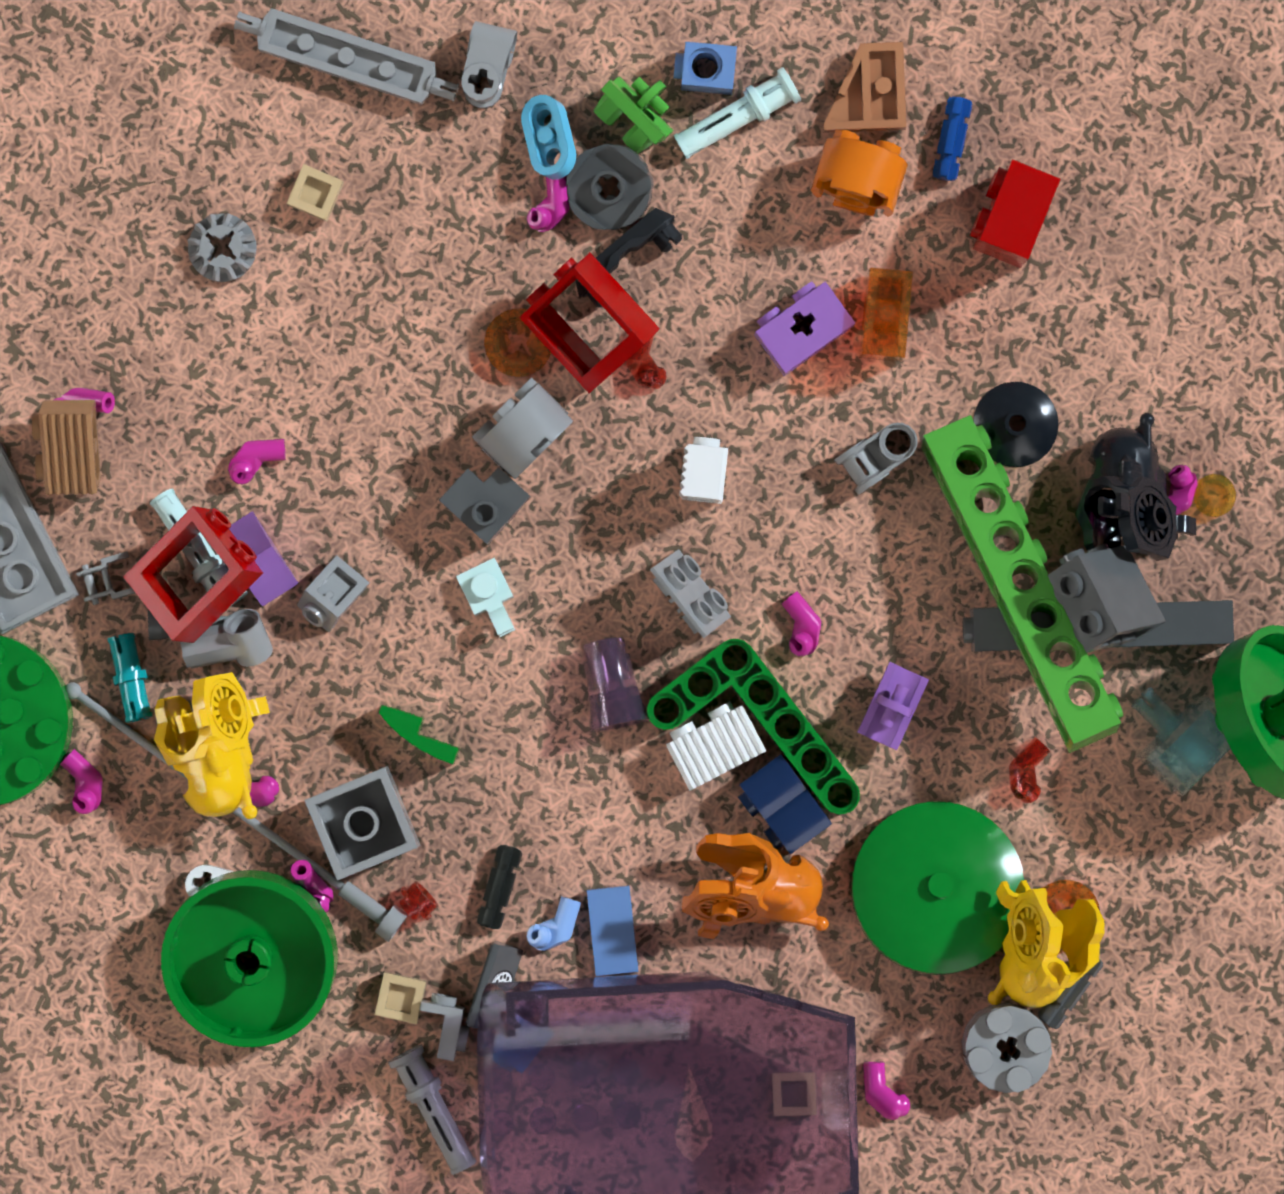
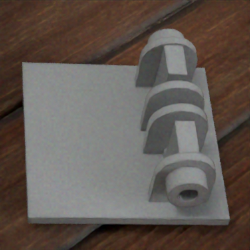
[650,549,731,638]

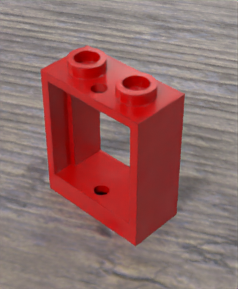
[519,252,660,394]
[123,506,263,643]

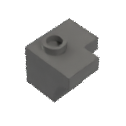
[439,467,531,545]

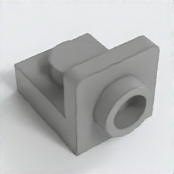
[297,555,370,632]

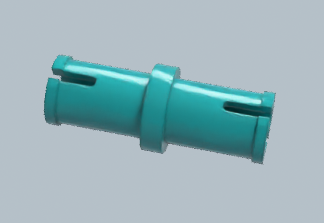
[107,633,153,723]

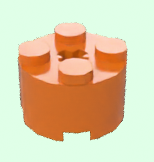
[810,129,908,217]

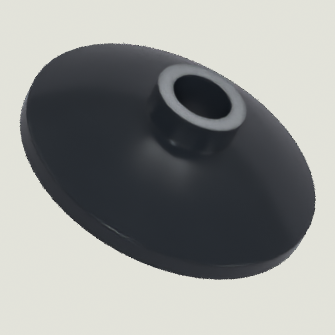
[973,382,1059,467]

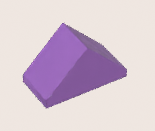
[229,511,299,607]

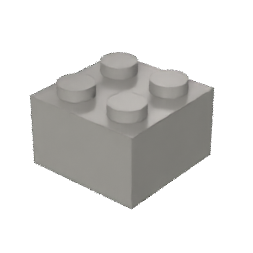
[304,766,421,881]

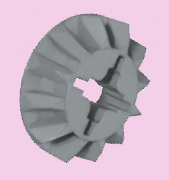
[188,213,257,282]

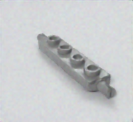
[234,8,460,105]

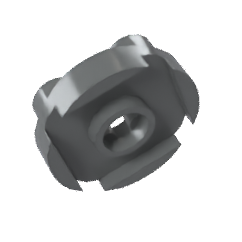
[566,144,654,230]

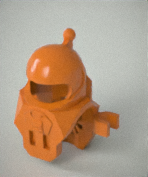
[682,833,829,939]

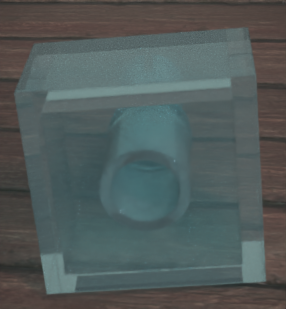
[1131,686,1231,796]

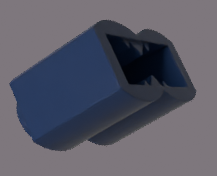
[738,754,832,855]

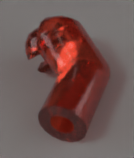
[626,336,667,389]
[1009,737,1050,803]

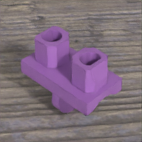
[857,662,929,750]

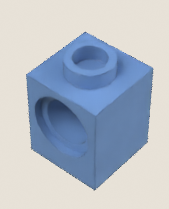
[673,41,737,95]

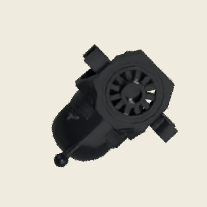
[1075,413,1196,561]

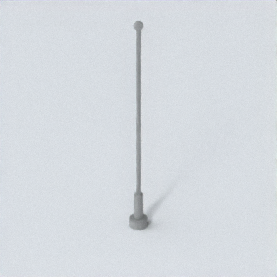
[65,682,409,942]

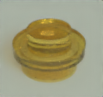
[1193,474,1236,517]

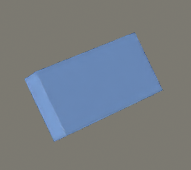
[587,885,639,976]

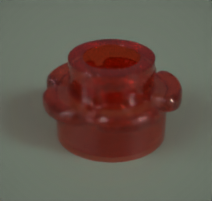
[399,881,439,921]

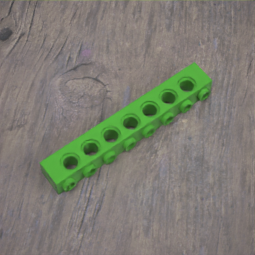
[921,415,1123,753]

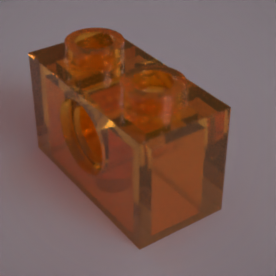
[859,268,913,362]

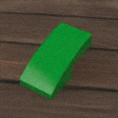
[379,705,460,764]

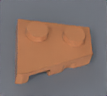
[823,42,907,133]

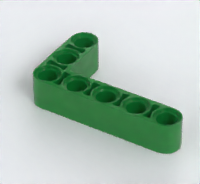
[647,639,860,815]

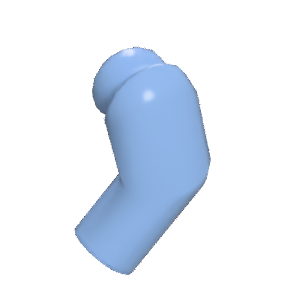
[526,896,581,951]

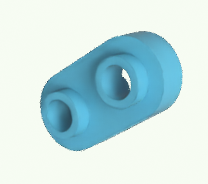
[521,95,576,180]

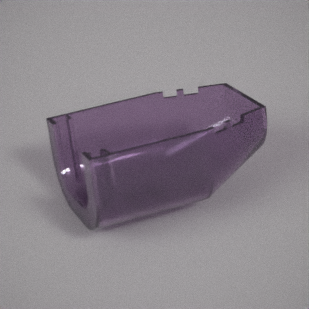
[477,971,859,1194]

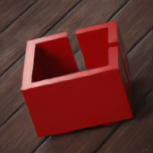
[969,159,1061,268]

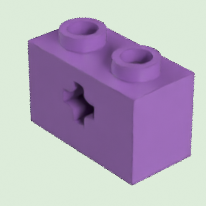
[754,281,855,376]

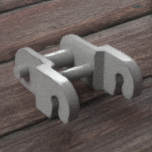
[76,552,135,605]

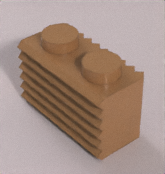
[32,400,101,495]

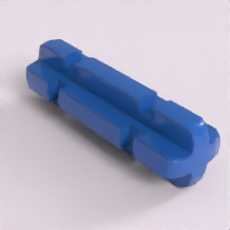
[932,97,973,181]

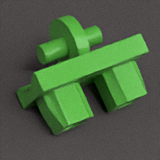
[593,76,674,154]

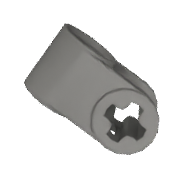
[461,21,517,109]
[834,423,917,495]

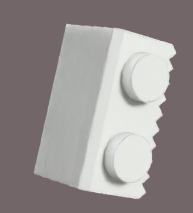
[679,437,728,504]
[666,701,766,791]

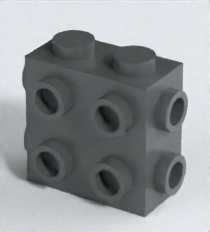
[1047,544,1166,653]

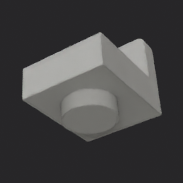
[420,993,470,1061]

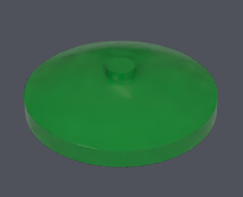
[851,801,1024,975]

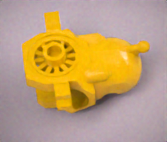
[154,672,270,819]
[987,880,1105,1008]

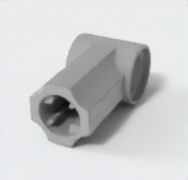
[180,609,273,669]

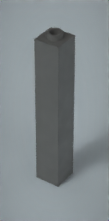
[962,600,1234,652]

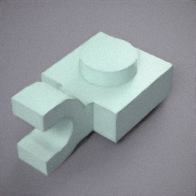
[456,558,515,637]

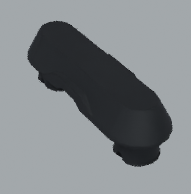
[575,208,682,308]

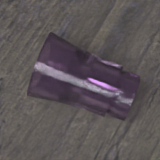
[583,637,649,732]

